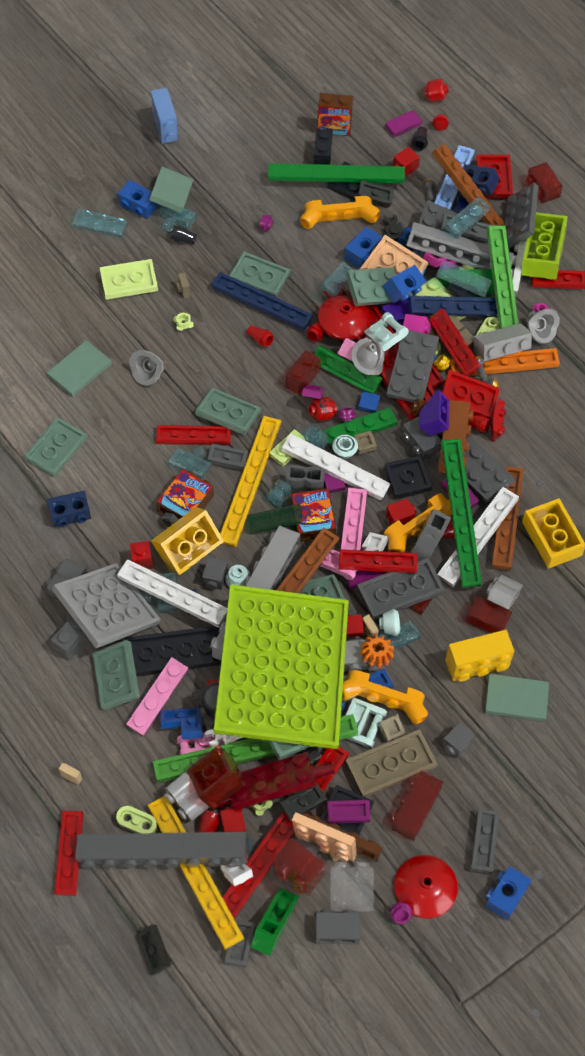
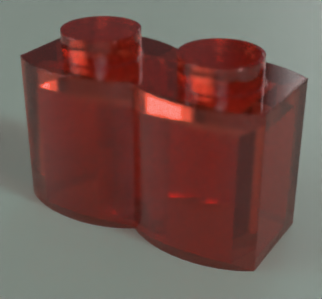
[465,596,512,634]

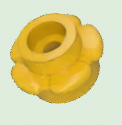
[433,354,450,371]

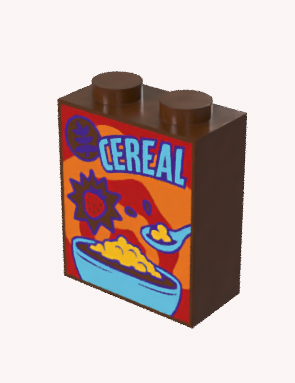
[317,93,353,136]
[156,469,214,519]
[291,488,336,542]

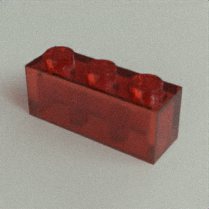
[391,771,443,841]

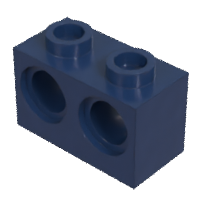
[463,164,500,196]
[47,490,91,527]

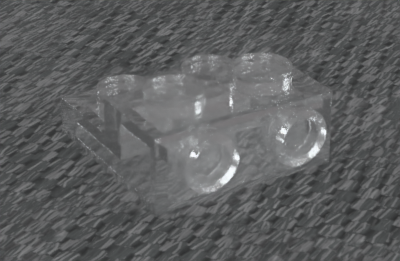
[330,862,374,912]

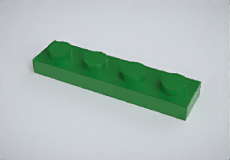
[311,345,383,394]
[322,407,398,449]

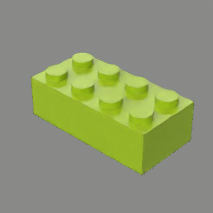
[521,212,568,280]

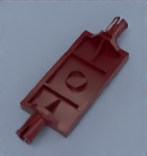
[211,752,335,810]

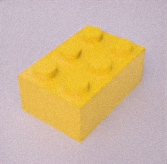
[522,498,585,569]
[151,507,224,575]
[445,630,514,682]

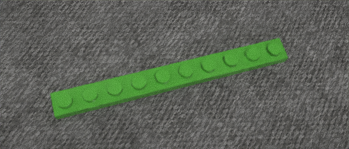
[153,714,358,783]

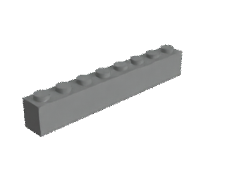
[210,526,300,660]

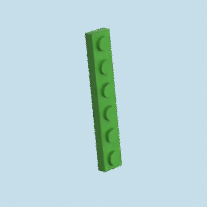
[486,226,518,329]

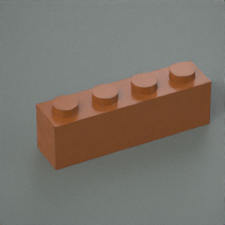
[439,400,474,473]

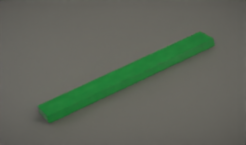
[268,163,405,183]
[441,439,482,588]

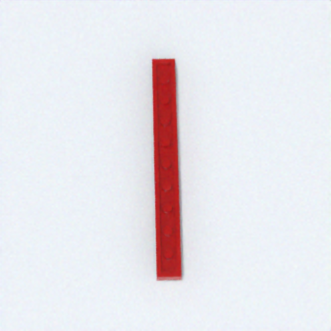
[223,746,349,919]

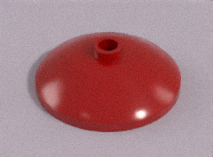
[318,295,372,340]
[394,855,458,919]

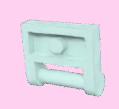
[364,312,409,351]
[346,697,387,749]

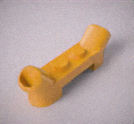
[300,196,380,229]
[383,493,452,552]
[342,670,428,724]

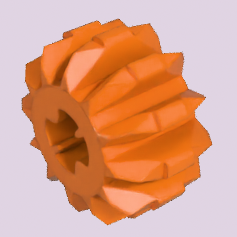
[360,633,394,669]

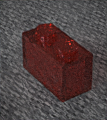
[526,162,563,204]
[285,350,321,396]

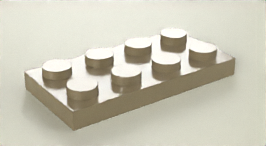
[345,729,438,797]

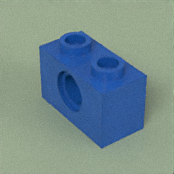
[118,180,159,219]
[344,227,383,269]
[382,265,427,303]
[485,866,532,921]

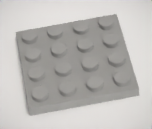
[52,563,161,648]

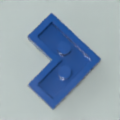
[161,707,203,739]

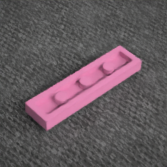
[341,488,367,550]
[126,657,189,737]

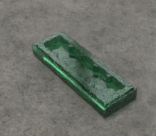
[247,504,302,534]

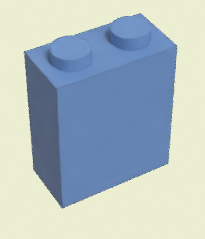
[151,88,178,143]

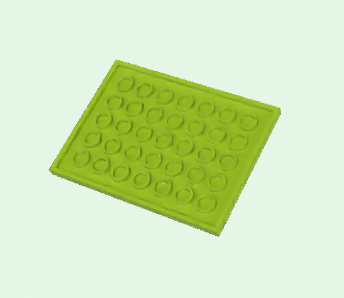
[213,584,349,749]

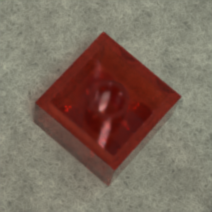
[187,745,246,809]
[275,838,326,896]

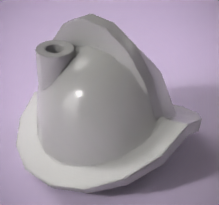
[526,309,560,344]
[352,338,385,375]
[129,350,164,386]

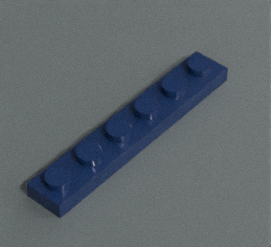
[211,272,313,331]
[408,296,498,317]

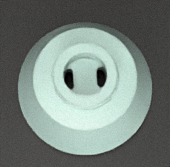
[332,435,358,459]
[225,565,251,587]
[379,609,400,636]

